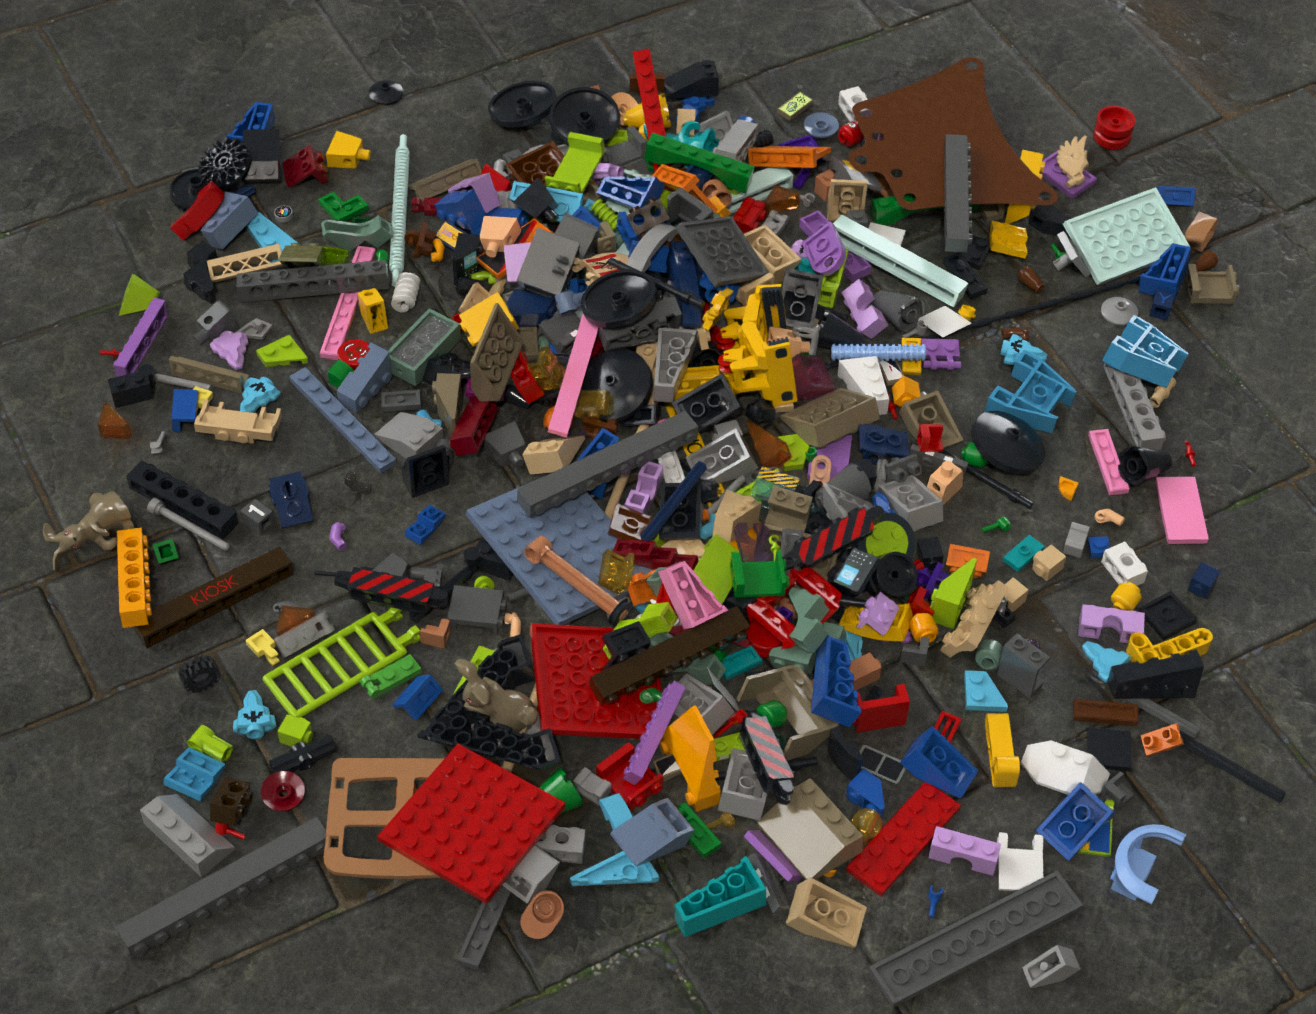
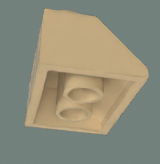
[744,225,801,284]

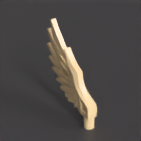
[1056,135,1089,188]

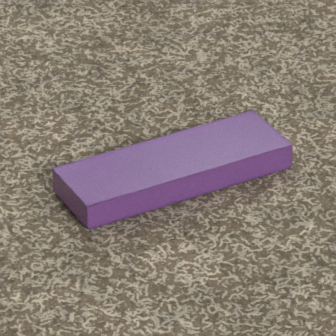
[744,830,802,881]

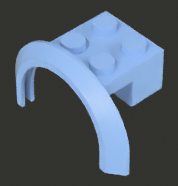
[1110,824,1186,904]

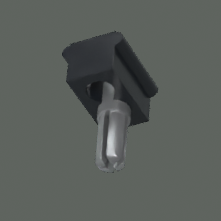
[993,597,1016,628]

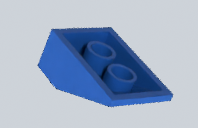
[900,726,978,798]
[1036,782,1117,861]

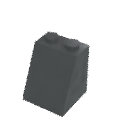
[555,213,599,279]

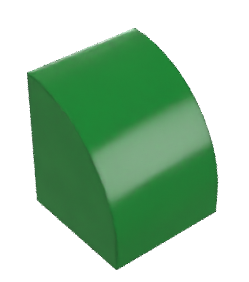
[328,359,354,388]
[152,538,179,564]

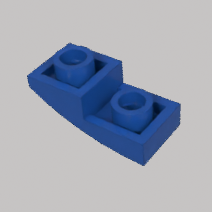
[405,505,446,545]

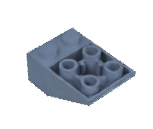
[610,798,694,867]

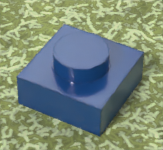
[1087,537,1110,558]

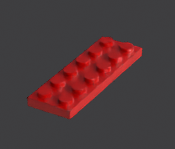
[846,782,961,897]

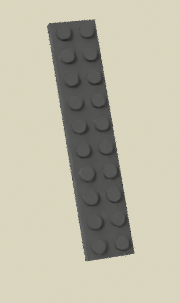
[868,870,1083,1007]

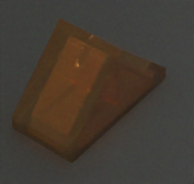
[765,185,800,216]
[98,402,131,439]
[276,605,315,637]

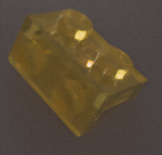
[527,346,565,390]
[573,390,610,418]
[598,549,635,595]

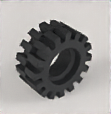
[178,655,221,693]

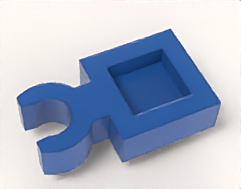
[682,96,715,112]

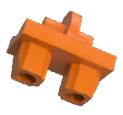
[1141,723,1184,756]

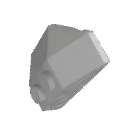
[823,483,874,521]

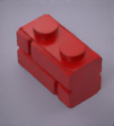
[733,196,767,234]

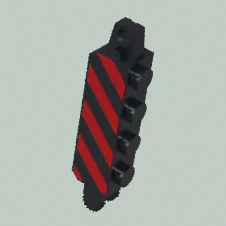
[782,505,885,570]
[334,567,448,614]
[739,710,795,805]

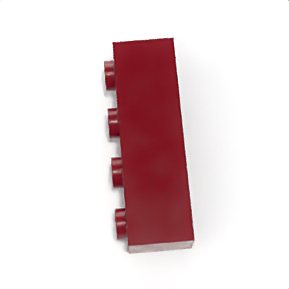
[449,396,498,456]

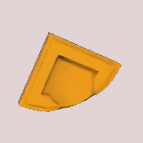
[1058,476,1079,501]

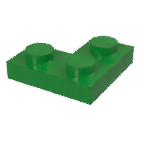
[318,192,369,222]

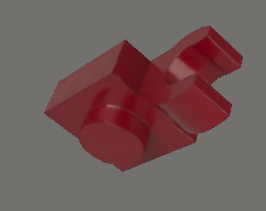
[412,198,442,216]

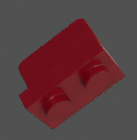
[282,145,328,188]

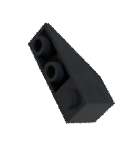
[1028,205,1072,239]

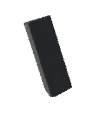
[621,404,661,427]

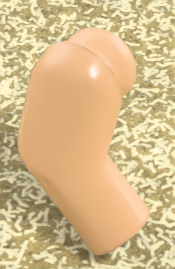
[1095,509,1125,526]
[504,612,522,637]

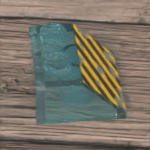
[750,466,800,509]

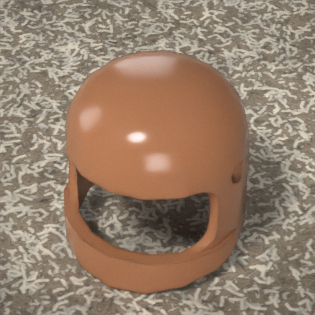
[701,179,732,207]

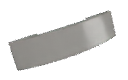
[627,223,678,272]

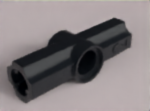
[269,734,336,773]

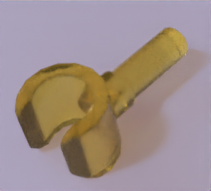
[705,812,735,829]

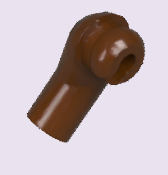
[1001,328,1030,341]

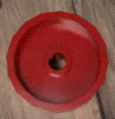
[1093,106,1136,150]

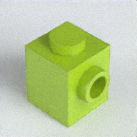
[278,714,314,747]

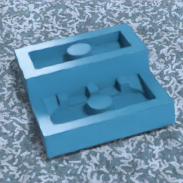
[163,747,225,802]

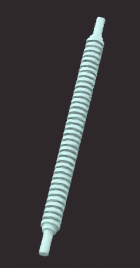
[389,134,410,287]

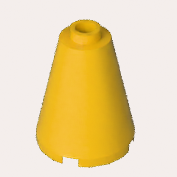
[622,93,671,129]

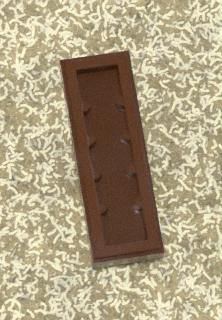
[1073,699,1138,726]

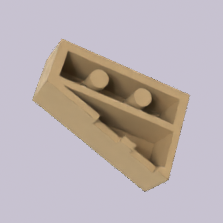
[712,490,762,543]

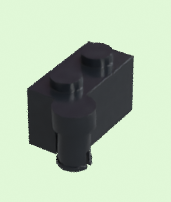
[108,364,156,408]
[464,539,514,581]

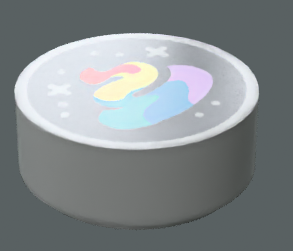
[274,206,293,223]

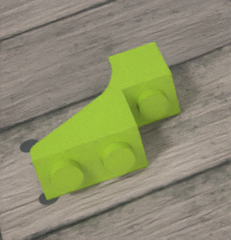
[818,249,849,308]
[603,602,678,660]

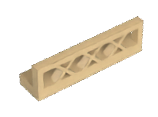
[207,244,283,283]

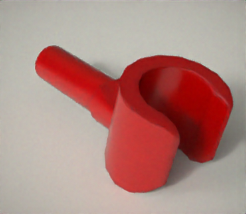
[215,822,246,840]

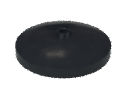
[488,81,557,127]
[550,87,620,146]
[581,269,657,328]
[579,348,653,422]
[971,411,1045,475]

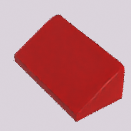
[481,164,511,192]

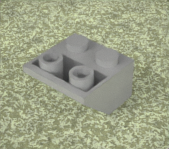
[502,845,560,904]

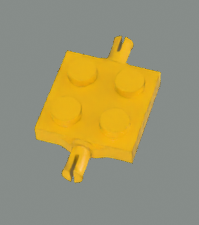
[702,287,734,331]

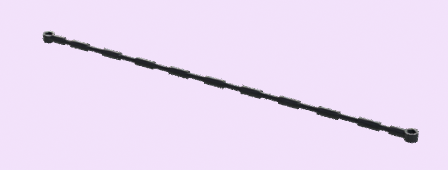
[805,270,1148,378]

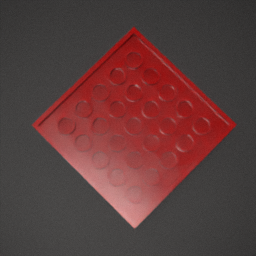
[530,623,662,739]
[377,744,565,904]

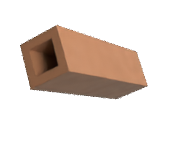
[811,652,882,690]

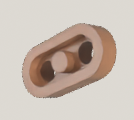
[809,455,831,489]

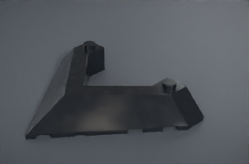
[417,634,561,770]

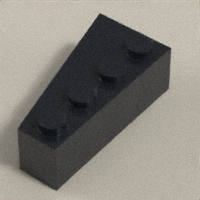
[1107,649,1204,699]

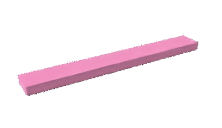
[320,246,376,360]
[548,314,599,437]

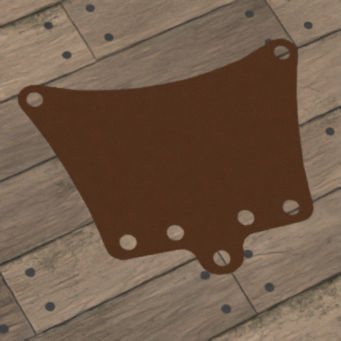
[848,57,1058,210]

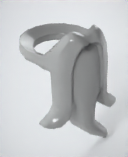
[792,324,821,361]

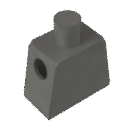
[193,300,239,345]
[483,421,526,468]

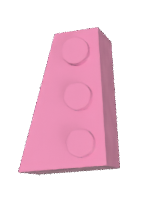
[658,561,728,629]

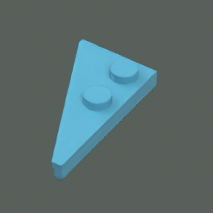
[570,851,659,886]

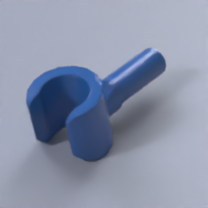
[928,885,943,918]

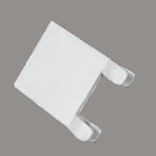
[997,832,1043,891]

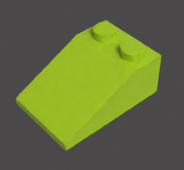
[930,558,977,629]

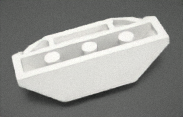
[1021,741,1110,795]

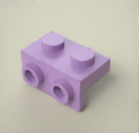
[857,592,900,636]

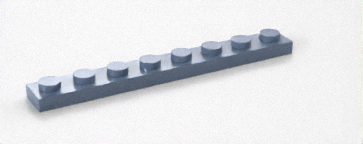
[289,367,396,474]

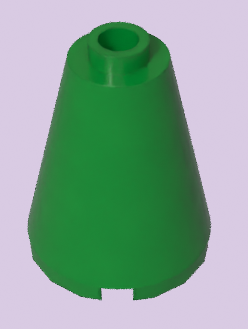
[539,768,584,814]

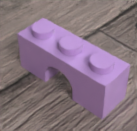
[842,279,888,339]
[624,461,663,515]
[1078,604,1145,643]
[928,826,1001,876]

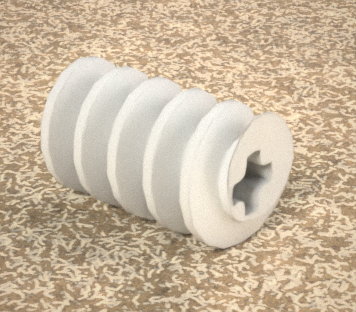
[391,272,420,313]

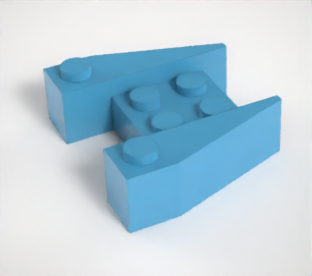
[1102,315,1189,388]
[984,350,1077,433]

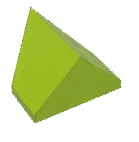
[119,274,160,316]

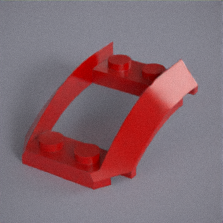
[747,568,842,649]

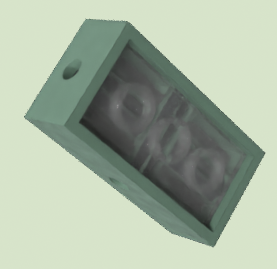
[388,308,461,386]

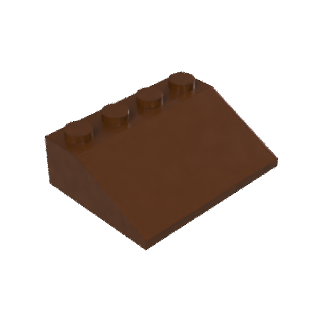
[506,141,564,221]

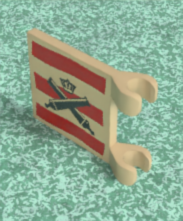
[571,252,626,286]

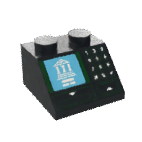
[452,233,484,285]
[827,547,881,596]

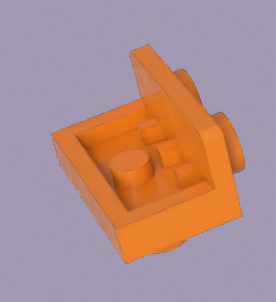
[945,544,990,578]
[626,569,657,607]

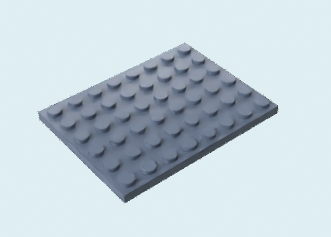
[466,479,653,625]

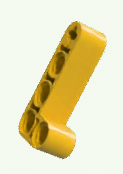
[1126,628,1213,663]
[985,713,1020,787]

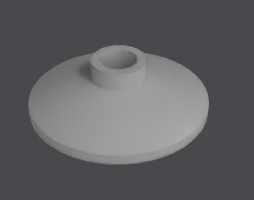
[1101,297,1138,326]

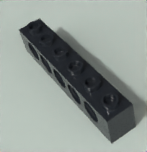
[126,460,239,540]

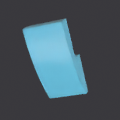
[598,793,633,830]

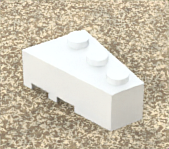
[838,356,889,415]

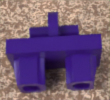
[916,562,950,600]

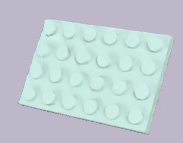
[1063,187,1190,286]

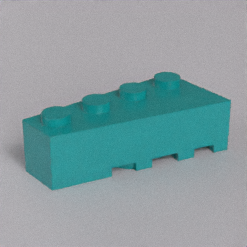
[675,856,766,937]

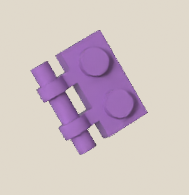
[921,339,961,371]

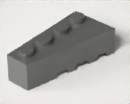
[598,296,682,352]

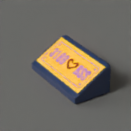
[434,221,467,251]

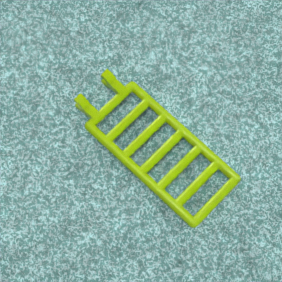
[263,608,420,718]

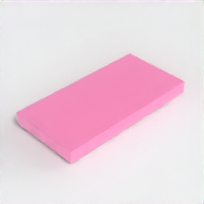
[1155,477,1209,544]

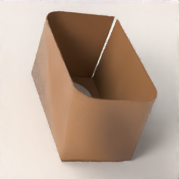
[1184,212,1218,252]

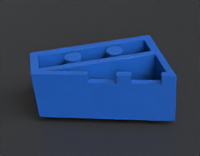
[226,102,275,142]
[434,189,487,231]
[1139,243,1191,299]

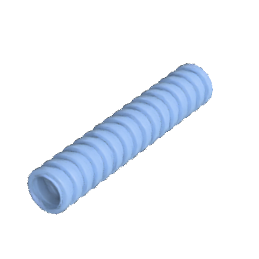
[831,344,926,361]

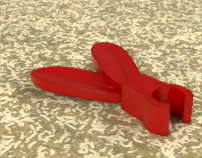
[713,708,748,738]

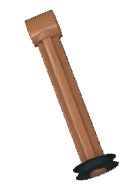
[524,536,633,627]

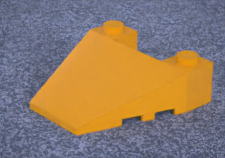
[659,705,721,812]

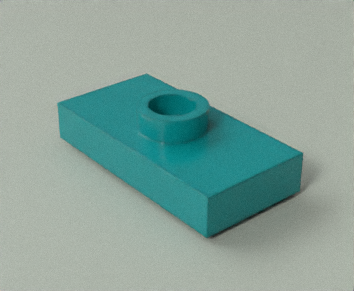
[1003,535,1045,572]
[721,645,762,681]

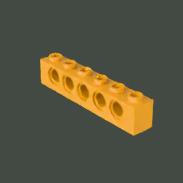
[117,527,152,628]

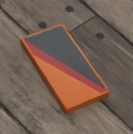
[476,218,553,279]

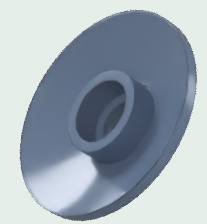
[804,112,839,138]

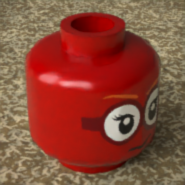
[838,121,864,147]

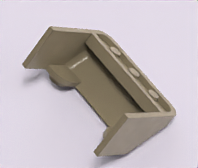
[737,665,839,760]

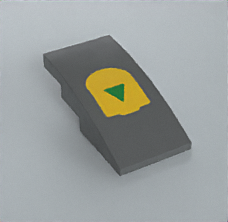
[822,154,882,191]

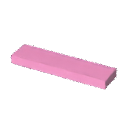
[1088,429,1129,495]

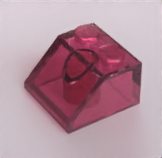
[792,354,836,400]

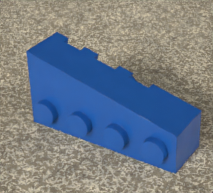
[811,635,862,728]

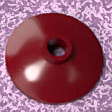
[261,771,305,812]

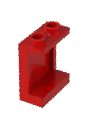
[852,684,910,733]
[596,742,664,811]

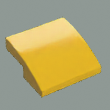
[990,221,1028,259]

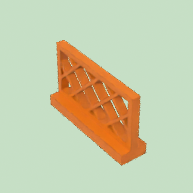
[748,146,831,168]
[652,164,718,214]

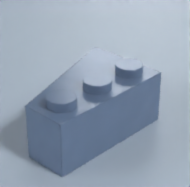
[201,192,258,249]
[337,342,392,413]

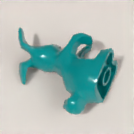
[643,121,720,168]

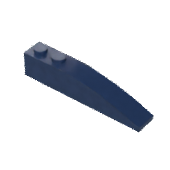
[666,241,706,328]

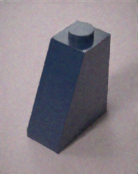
[506,289,558,327]

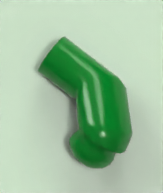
[640,688,663,704]

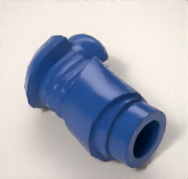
[871,492,896,514]

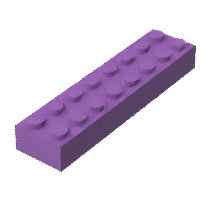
[799,210,871,282]
[113,298,168,377]
[623,681,686,785]

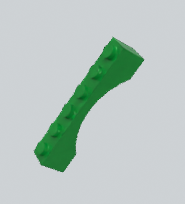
[644,132,755,193]
[870,193,979,226]

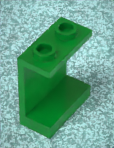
[730,550,789,598]

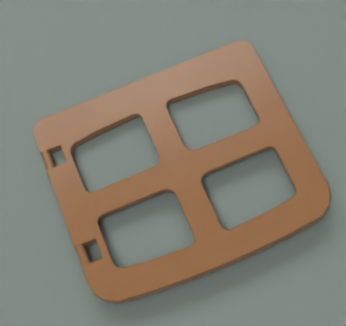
[324,758,444,879]

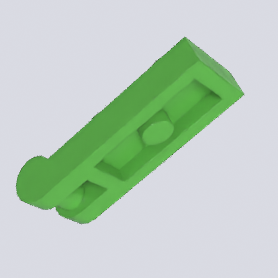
[360,654,422,699]

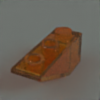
[746,419,792,468]

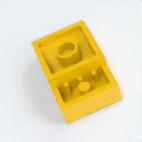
[839,599,913,641]

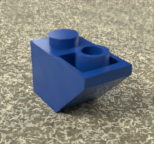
[846,768,885,821]

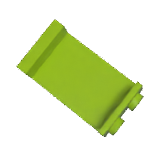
[545,132,606,194]
[693,533,748,605]

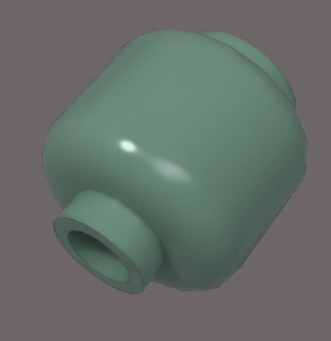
[975,639,1003,670]

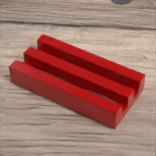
[934,711,962,744]

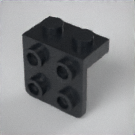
[422,352,470,385]

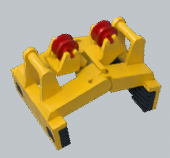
[715,284,798,407]

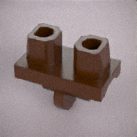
[404,222,435,259]
[582,413,617,440]

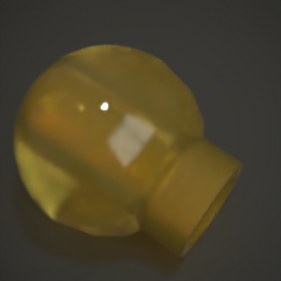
[852,808,882,845]

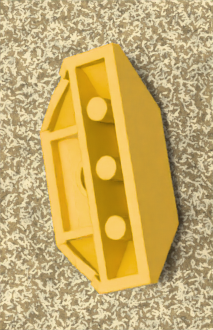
[674,365,743,401]

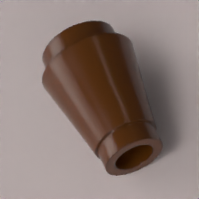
[1193,250,1219,271]
[1017,266,1045,293]

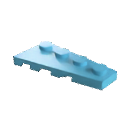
[510,181,584,223]
[245,212,298,263]

